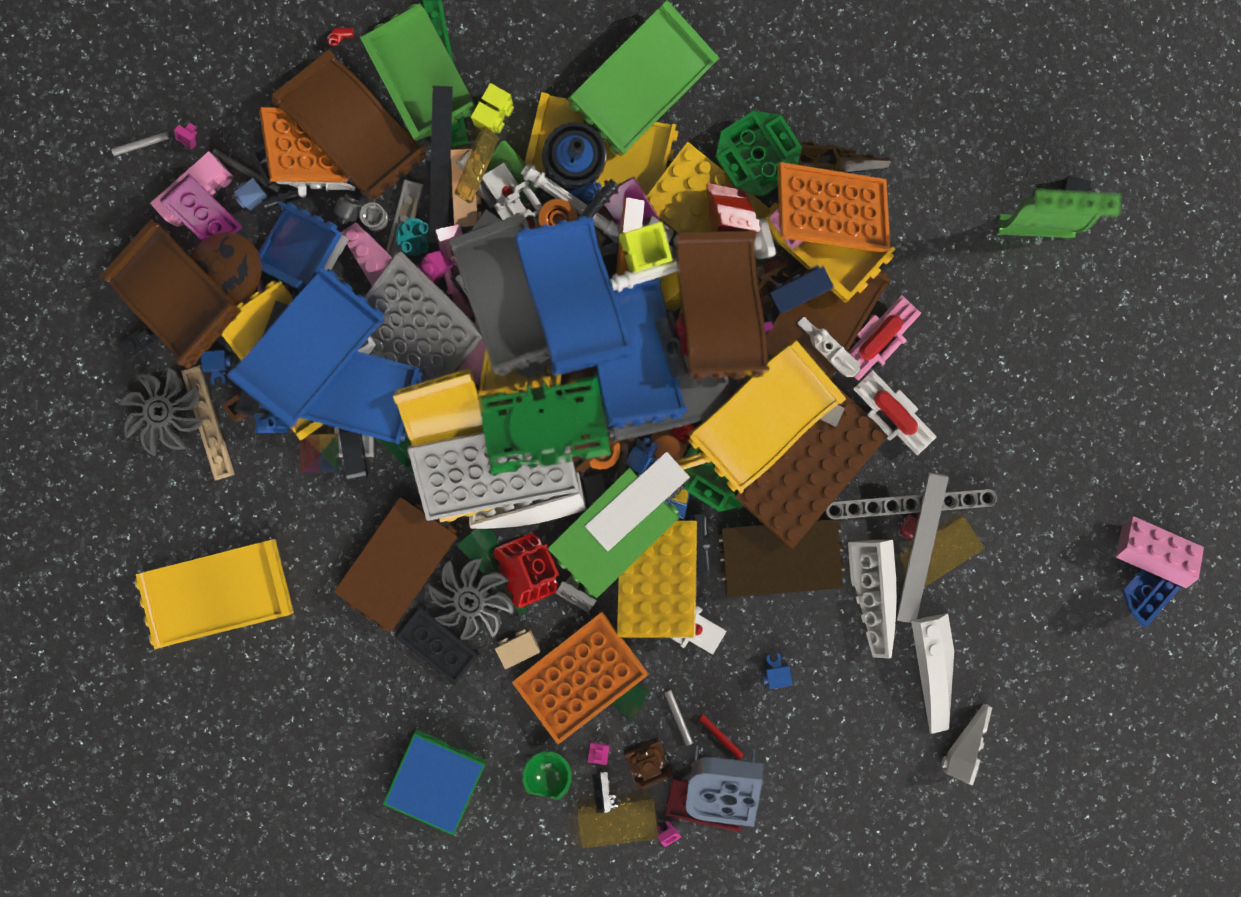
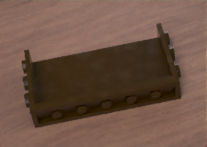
[718,519,845,598]

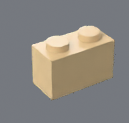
[495,629,541,669]

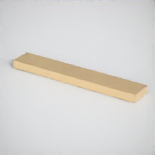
[181,365,235,481]

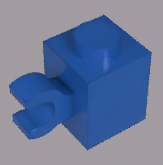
[201,350,232,385]
[625,438,659,475]
[762,653,792,689]

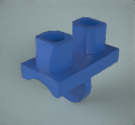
[254,414,290,433]

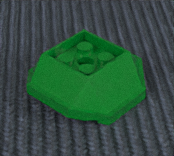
[715,111,802,197]
[684,446,743,512]

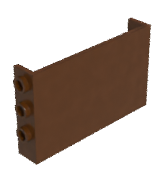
[334,497,459,632]

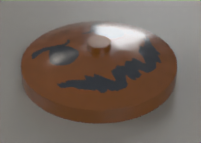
[190,232,262,306]

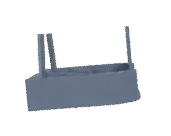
[686,746,763,827]

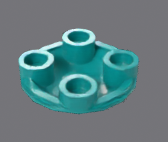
[395,218,429,256]

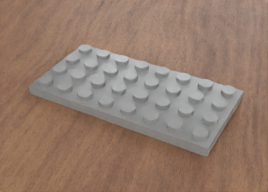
[408,432,579,521]

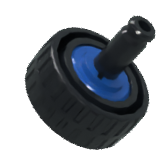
[542,122,607,190]

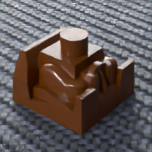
[624,738,673,789]

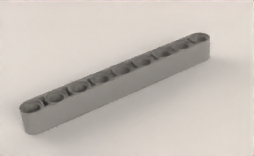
[824,489,997,519]

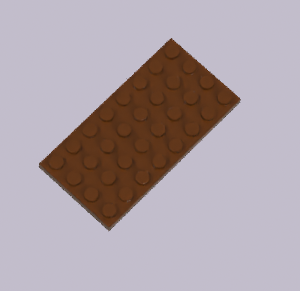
[734,383,888,549]

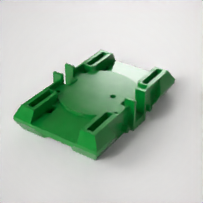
[478,376,611,475]

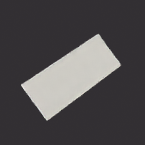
[585,452,690,551]

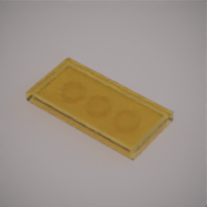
[899,516,985,588]
[578,799,658,848]

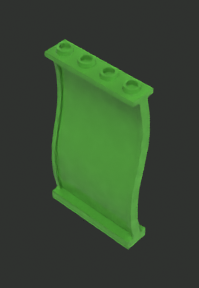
[567,0,719,156]
[997,190,1120,238]

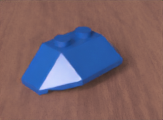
[1122,569,1182,628]

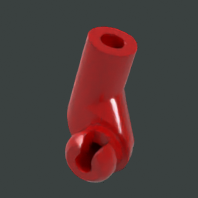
[327,28,354,46]

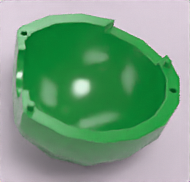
[523,752,572,799]

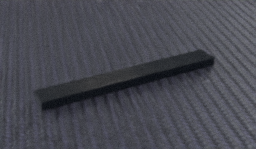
[429,86,453,243]

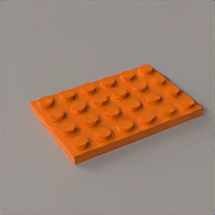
[777,162,891,253]
[512,612,649,744]

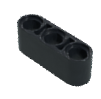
[339,428,368,481]

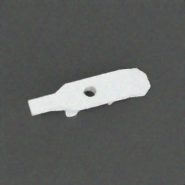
[277,181,355,198]
[797,317,860,377]

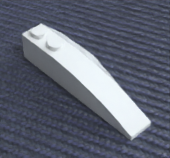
[469,473,587,529]
[848,540,896,658]
[911,613,954,734]

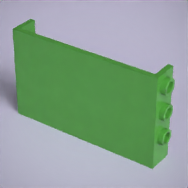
[360,3,476,142]
[548,468,680,598]

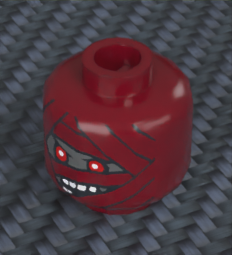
[899,513,919,541]

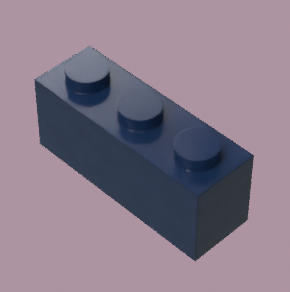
[770,265,834,314]

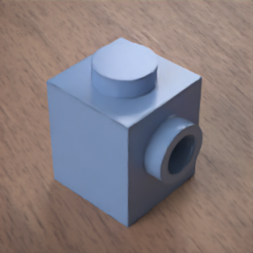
[235,178,269,210]

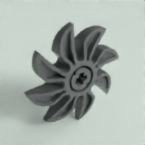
[119,368,205,456]
[429,558,514,640]

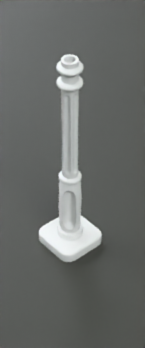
[521,164,673,253]
[610,218,775,292]

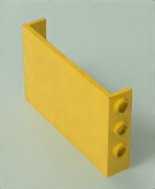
[765,202,895,303]

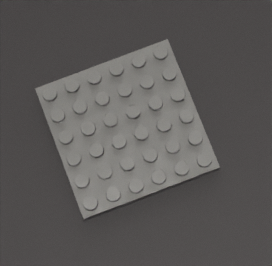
[364,252,483,383]

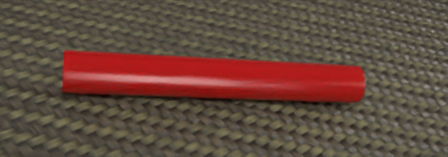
[698,714,744,760]

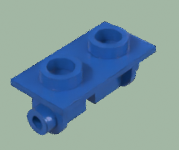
[567,182,602,204]

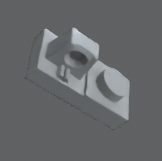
[556,576,596,613]

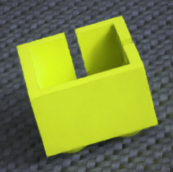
[471,83,514,137]
[618,222,673,272]

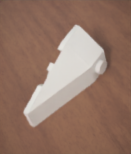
[941,704,992,785]

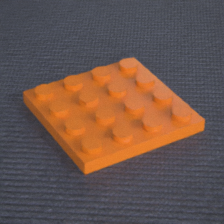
[259,107,348,182]

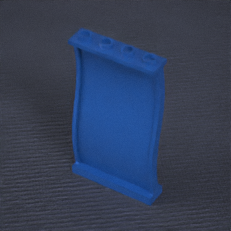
[514,216,633,375]
[228,267,384,429]
[596,277,688,429]
[260,351,423,444]

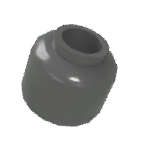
[333,194,362,224]

